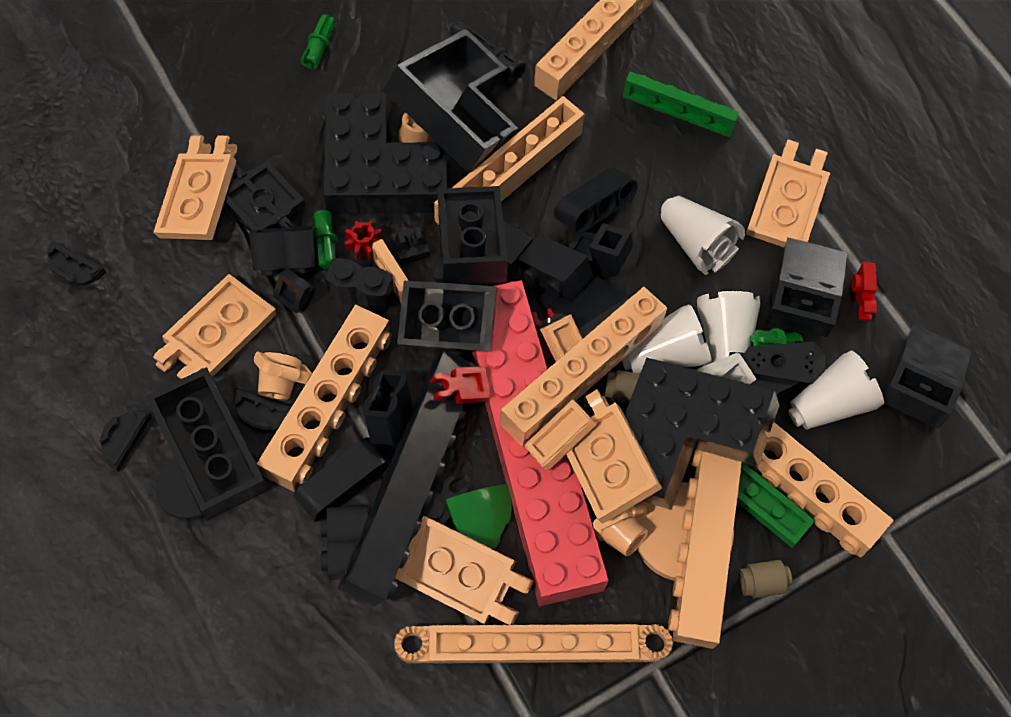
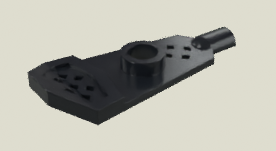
[729,342,826,384]

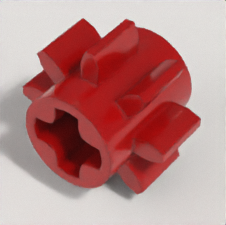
[345,221,382,259]

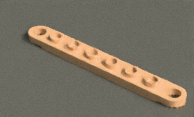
[394,624,673,663]

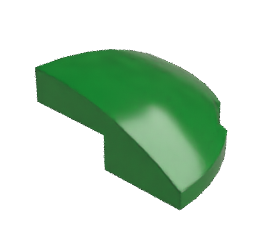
[446,484,512,550]

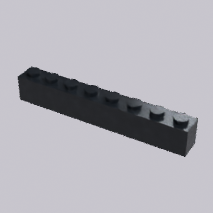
[338,349,478,606]

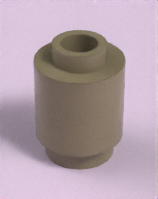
[604,370,640,404]
[739,560,792,598]

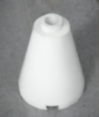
[661,196,745,275]
[697,291,760,363]
[622,304,712,374]
[788,350,884,430]

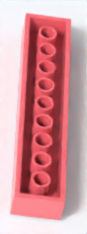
[472,280,608,607]

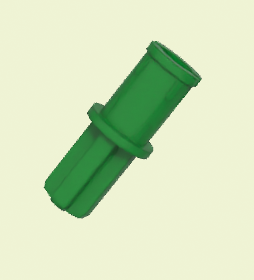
[300,14,336,69]
[313,210,337,270]
[750,328,803,346]

